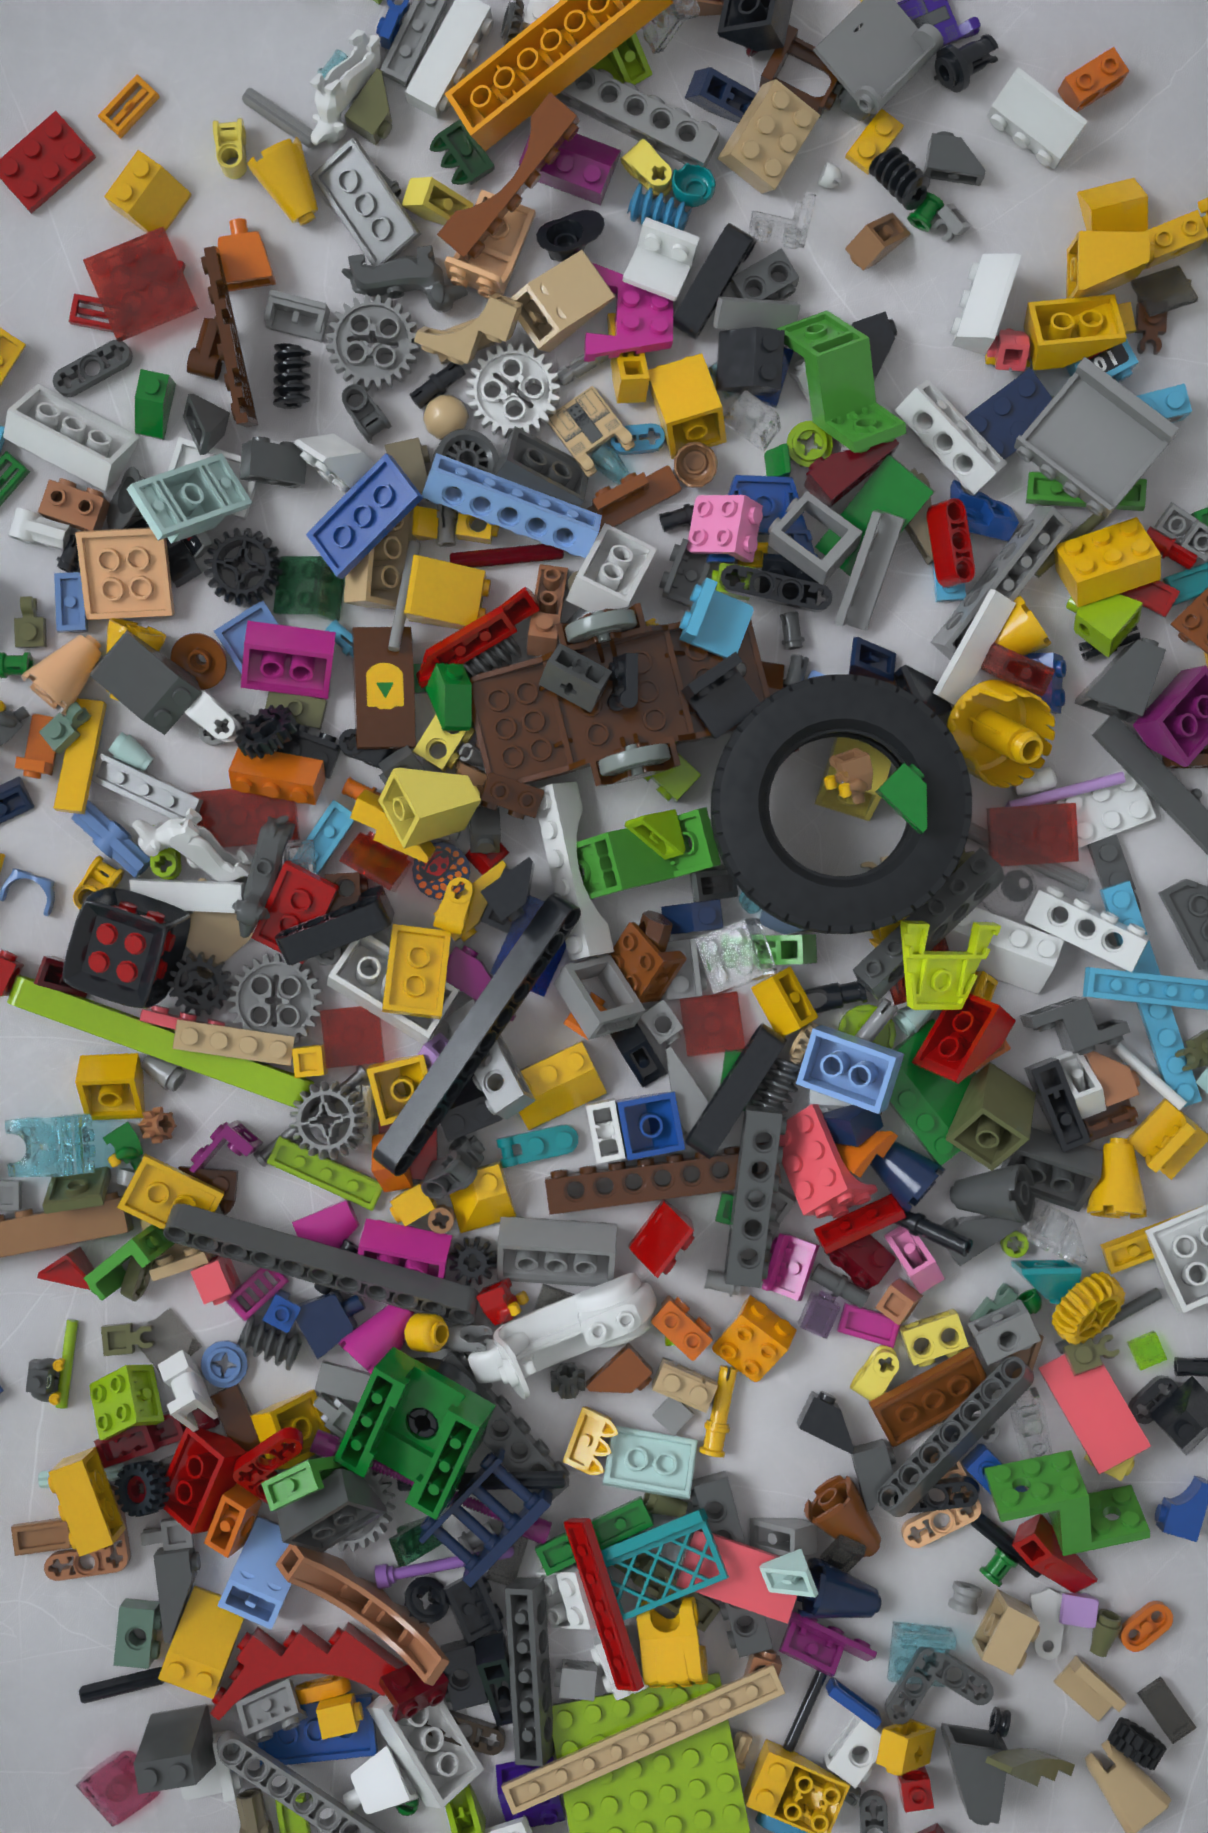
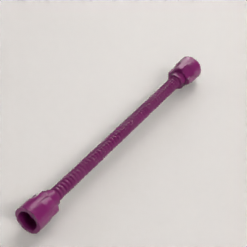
[309,1429,552,1544]

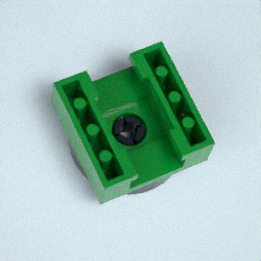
[333,1347,496,1520]

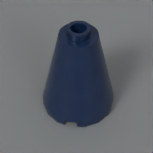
[870,1141,946,1213]
[796,1557,882,1618]

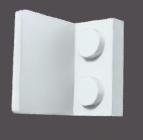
[622,217,700,301]

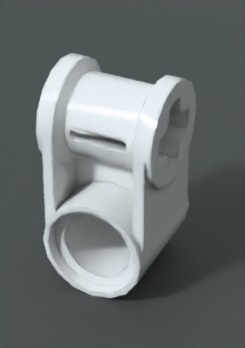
[185,690,241,743]

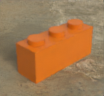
[228,747,326,805]

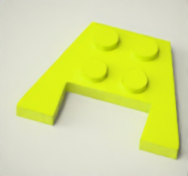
[900,920,1001,1010]

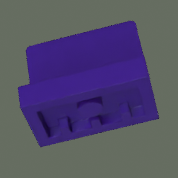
[496,1756,565,1827]

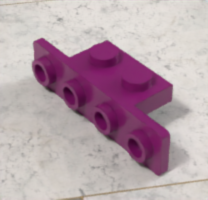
[779,1611,877,1677]

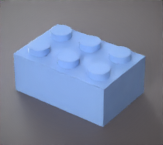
[796,1025,904,1114]

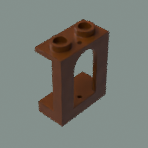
[759,25,843,118]

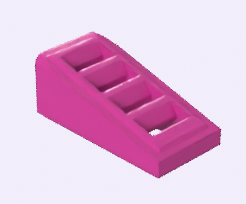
[226,1268,289,1321]

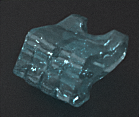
[5,1113,96,1177]

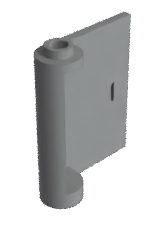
[813,0,944,114]

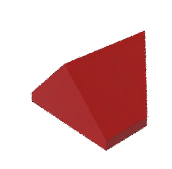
[37,1247,94,1290]

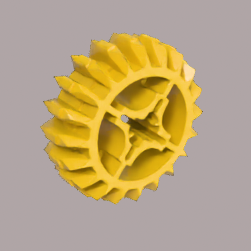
[1052,1272,1126,1345]

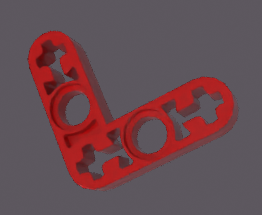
[233,1427,303,1504]

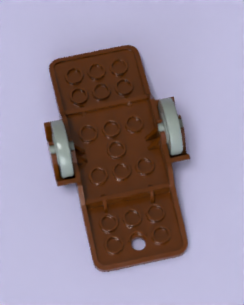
[470,603,770,786]

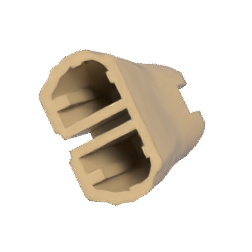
[1085,1740,1171,1833]

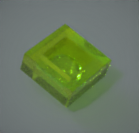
[1127,1331,1167,1371]

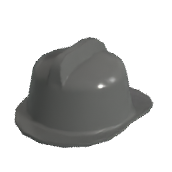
[107,467,146,529]

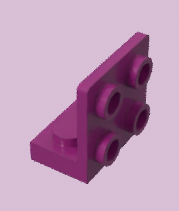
[189,1120,263,1174]

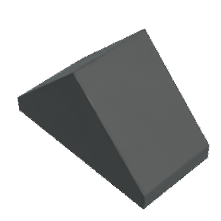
[183,394,230,455]
[690,869,738,902]

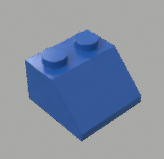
[615,1091,686,1161]

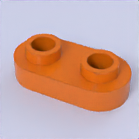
[1119,1601,1173,1652]

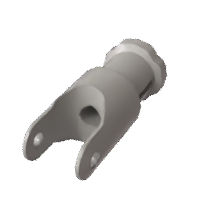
[441,1325,494,1352]

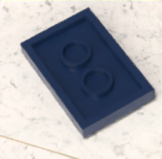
[964,367,1053,460]

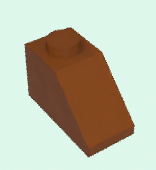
[586,1342,653,1393]

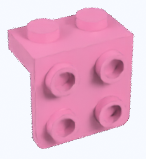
[687,495,763,562]

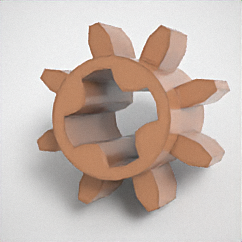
[138,1107,177,1144]

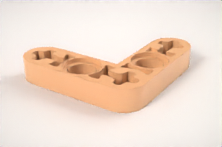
[901,1453,982,1548]

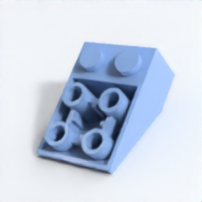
[217,1516,292,1630]

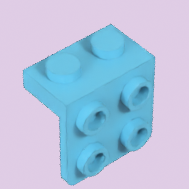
[679,578,754,659]

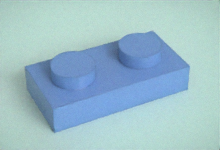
[54,572,88,633]

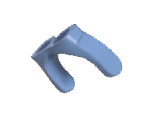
[0,868,55,917]

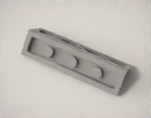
[834,509,905,631]

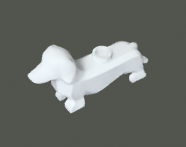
[309,29,381,145]
[132,807,253,882]

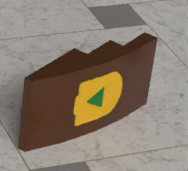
[352,627,416,750]

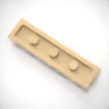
[172,1019,295,1066]

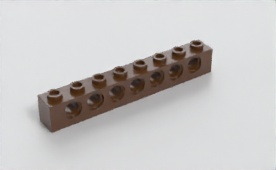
[545,1142,782,1215]

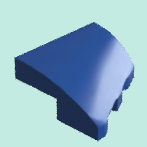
[950,480,1019,542]

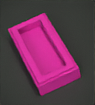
[837,1302,900,1348]

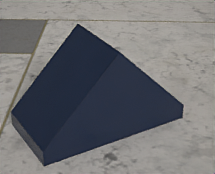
[849,637,896,682]
[822,1105,884,1147]

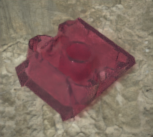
[75,1751,160,1827]

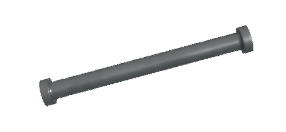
[253,1064,369,1167]

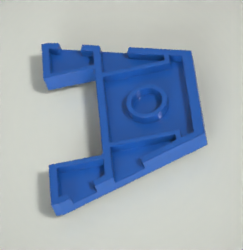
[706,475,818,564]

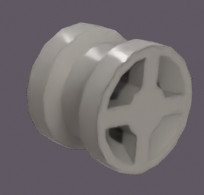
[948,1581,982,1615]

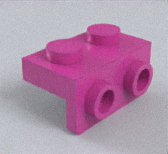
[762,1233,820,1301]

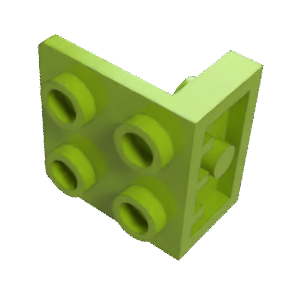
[89,1364,164,1440]

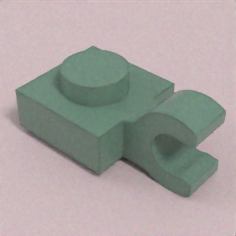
[39,702,91,755]
[969,1283,1018,1322]

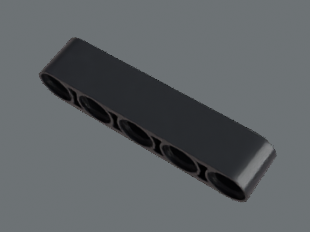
[685,1023,787,1159]

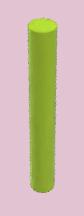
[55,1319,78,1409]

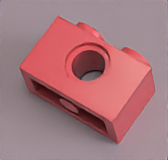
[190,1255,241,1306]

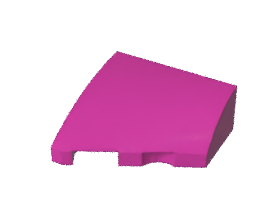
[292,1199,360,1248]

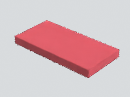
[1038,1354,1151,1475]
[676,1529,797,1624]

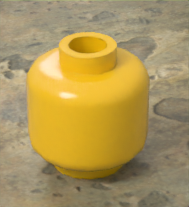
[404,1313,449,1353]

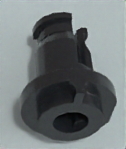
[934,34,999,93]

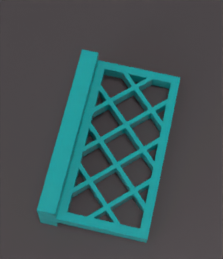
[601,1508,729,1621]

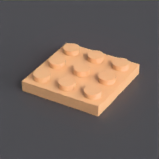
[75,527,175,620]

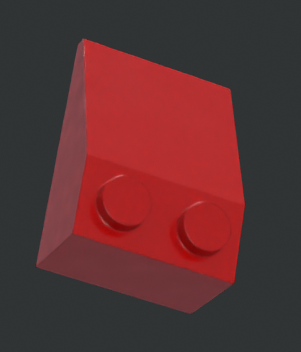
[912,993,1016,1084]

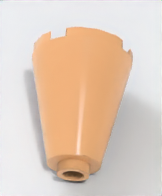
[21,635,102,715]

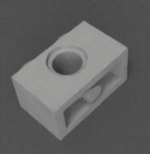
[967,1299,1041,1365]

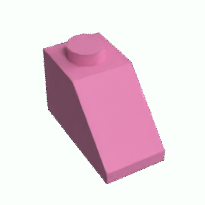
[884,1226,945,1294]

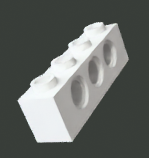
[894,379,1008,495]
[1024,885,1150,972]

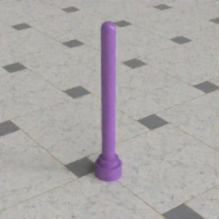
[375,1547,514,1589]

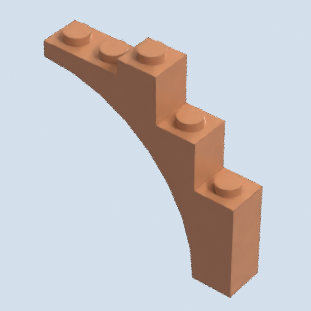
[275,1544,450,1686]

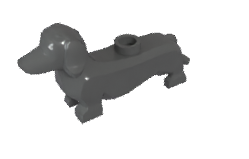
[342,245,468,313]
[232,815,296,938]

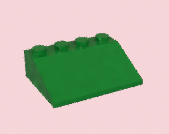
[889,1018,976,1166]

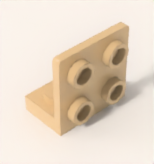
[140,1220,214,1281]

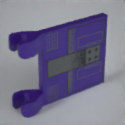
[897,0,981,47]

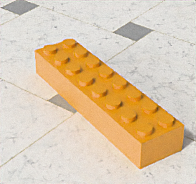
[445,0,673,151]

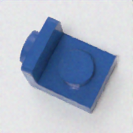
[262,1289,301,1333]

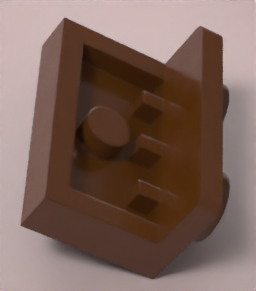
[477,772,544,820]

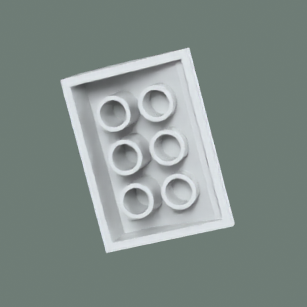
[1145,1204,1208,1313]

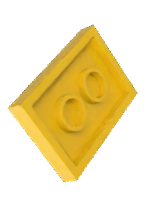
[382,924,451,1019]
[117,1153,224,1230]

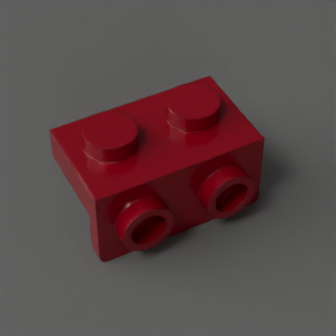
[824,1234,897,1290]
[379,1664,449,1722]

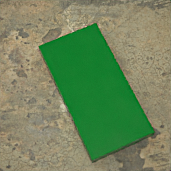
[815,454,935,576]

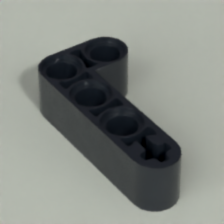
[673,223,757,340]
[275,885,394,965]

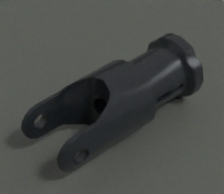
[804,980,868,1013]

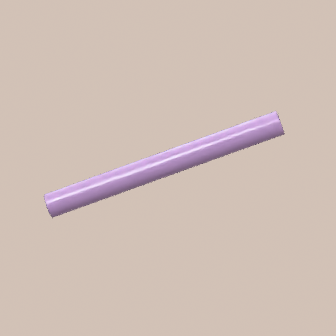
[1008,771,1126,813]

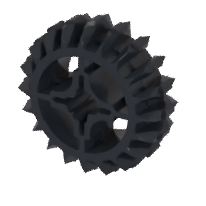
[204,528,283,607]

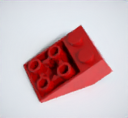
[628,1199,695,1278]

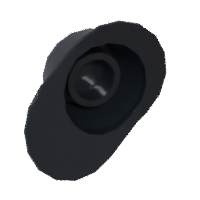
[536,210,605,262]

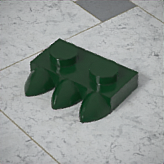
[430,119,495,185]

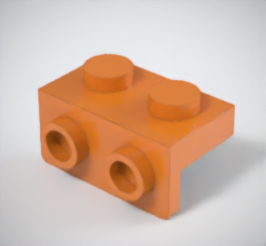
[651,1295,713,1361]

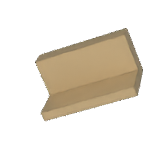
[1053,1655,1127,1722]

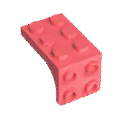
[779,1104,878,1218]

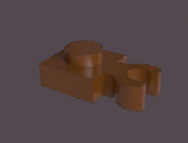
[1135,301,1168,355]

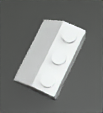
[987,67,1088,170]
[950,253,1021,355]
[566,523,657,613]

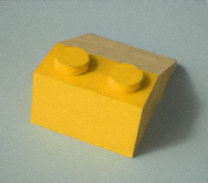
[1023,294,1127,370]
[158,1586,244,1699]

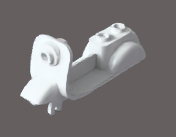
[468,1273,657,1399]

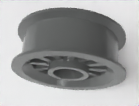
[432,429,499,489]

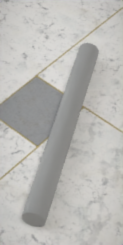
[388,540,421,652]

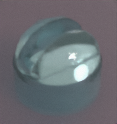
[739,892,761,914]

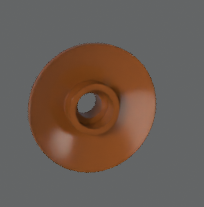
[170,633,227,690]

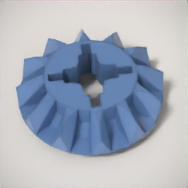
[201,1340,248,1388]

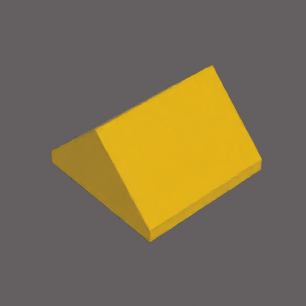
[1077,178,1148,232]

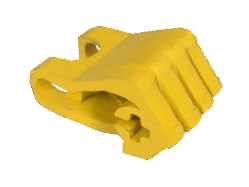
[636,1596,708,1688]

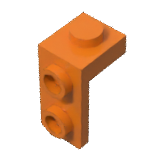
[14,714,56,779]

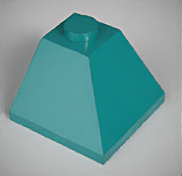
[1011,1259,1082,1304]

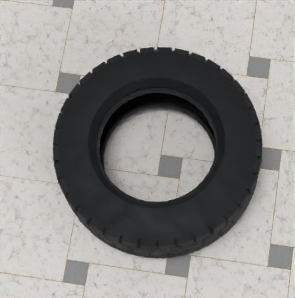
[711,674,972,934]

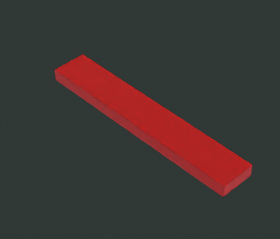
[563,1518,644,1691]

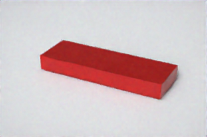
[814,1194,906,1254]

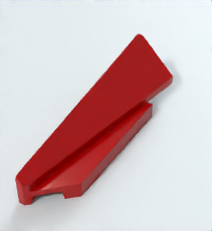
[416,587,540,688]

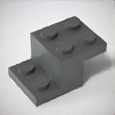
[1020,996,1130,1055]

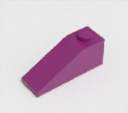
[446,945,516,1022]

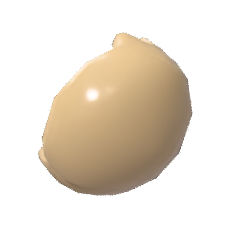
[423,395,469,440]

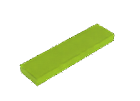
[267,1135,383,1211]

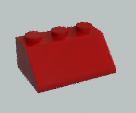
[163,1427,247,1534]

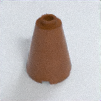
[804,1475,881,1557]

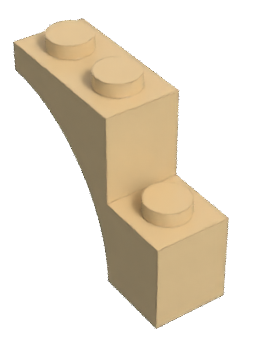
[414,293,523,365]

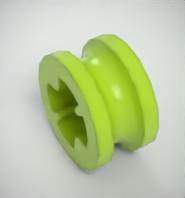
[1000,1230,1029,1258]

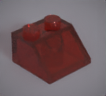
[339,831,413,892]

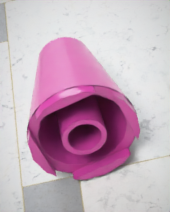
[338,1305,415,1374]

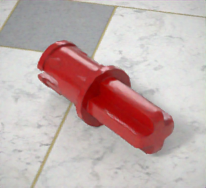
[1147,526,1198,569]

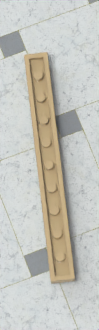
[501,1663,785,1815]

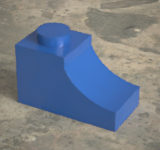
[1155,1475,1208,1542]

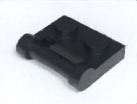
[607,653,638,711]

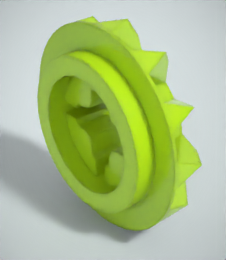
[787,421,833,467]

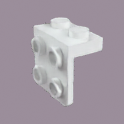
[180,1729,243,1802]

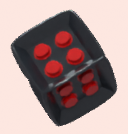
[63,887,191,1009]

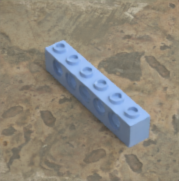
[422,453,602,558]

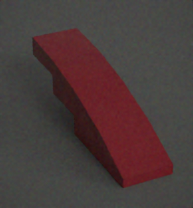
[94,1398,220,1468]

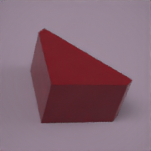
[34,956,87,998]

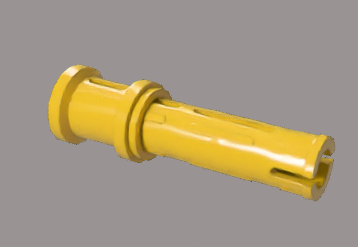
[699,1365,738,1458]

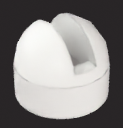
[818,162,842,188]

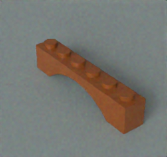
[437,92,580,261]

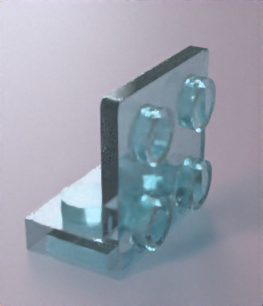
[887,1621,956,1687]

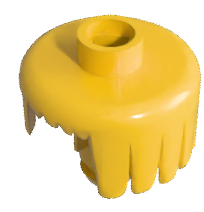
[946,679,1056,788]

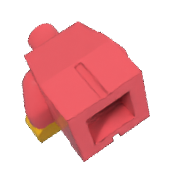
[985,328,1030,371]

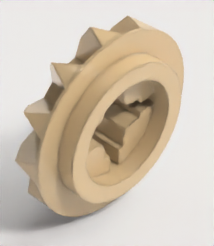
[789,1022,819,1065]

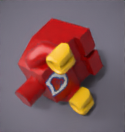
[476,1278,529,1326]

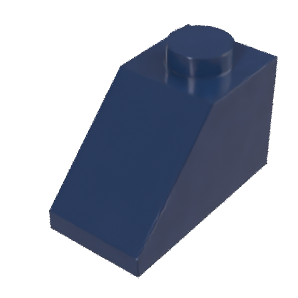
[661,900,723,935]

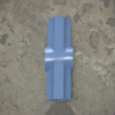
[71,800,150,878]

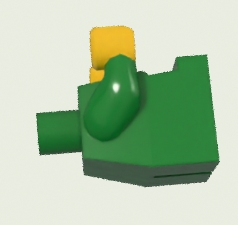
[103,1122,143,1171]

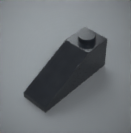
[1024,1057,1091,1152]
[474,1632,513,1727]

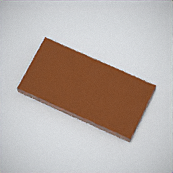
[868,1347,995,1448]

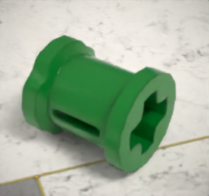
[907,192,944,232]
[0,652,33,679]
[979,1547,1018,1587]

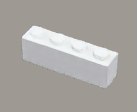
[405,0,494,119]

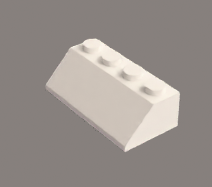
[3,384,140,491]
[931,908,1064,994]
[366,1694,484,1809]

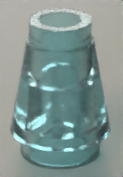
[590,442,630,485]

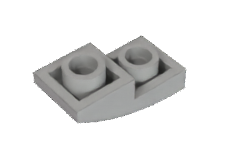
[1154,502,1208,561]

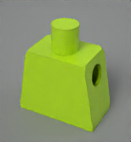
[1066,594,1143,657]

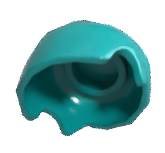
[671,163,716,208]

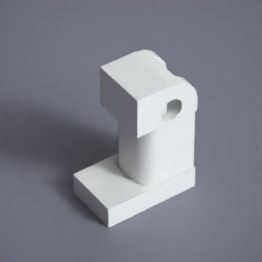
[158,1350,219,1432]

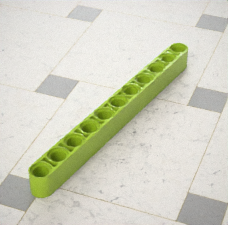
[7,975,315,1109]

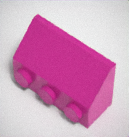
[241,621,336,699]
[358,1218,452,1279]

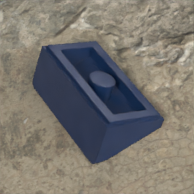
[0,776,35,824]

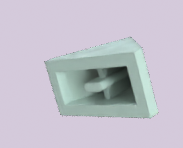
[759,1549,818,1598]

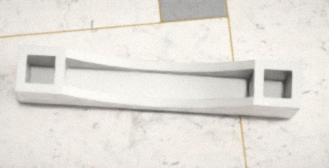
[537,781,614,961]

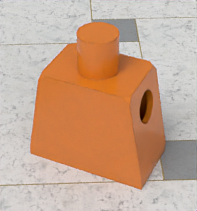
[218,218,276,291]

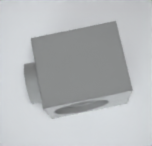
[641,999,683,1046]
[554,1659,597,1701]

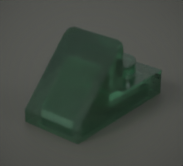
[389,1516,443,1567]

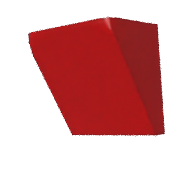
[465,842,510,875]

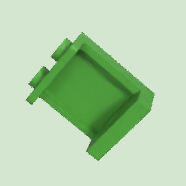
[83,1225,175,1301]
[261,1456,352,1512]

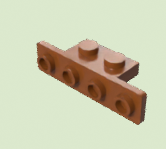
[586,465,681,536]

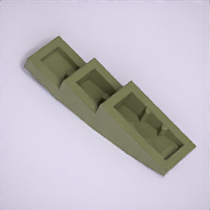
[612,1538,720,1632]
[985,1748,1075,1787]

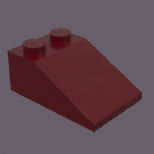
[804,439,900,508]

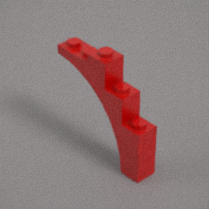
[210,1622,404,1721]

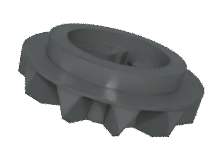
[501,0,524,45]

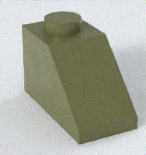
[344,68,392,145]

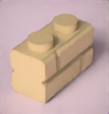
[652,1357,718,1413]

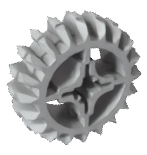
[289,1081,369,1160]

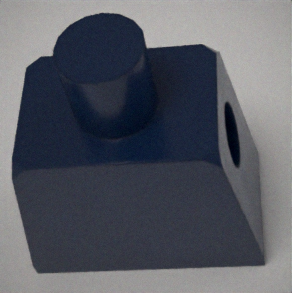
[296,1290,366,1359]

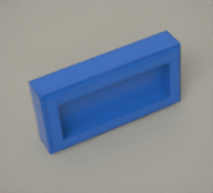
[825,1677,882,1730]

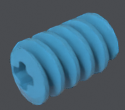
[627,183,692,231]

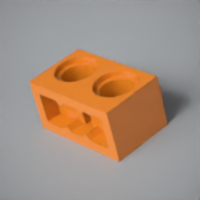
[1058,47,1129,112]

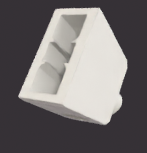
[343,1746,419,1815]

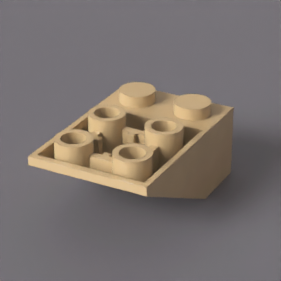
[511,250,616,353]

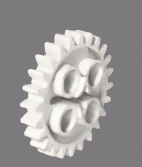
[466,343,560,439]

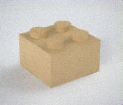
[972,1589,1040,1676]

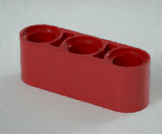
[927,498,975,588]

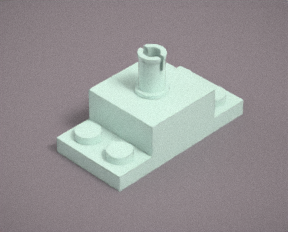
[126,453,253,544]

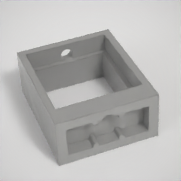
[768,491,862,585]
[554,955,646,1040]

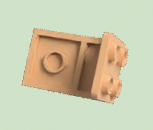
[444,189,536,299]

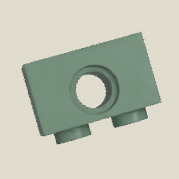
[113,1598,162,1669]

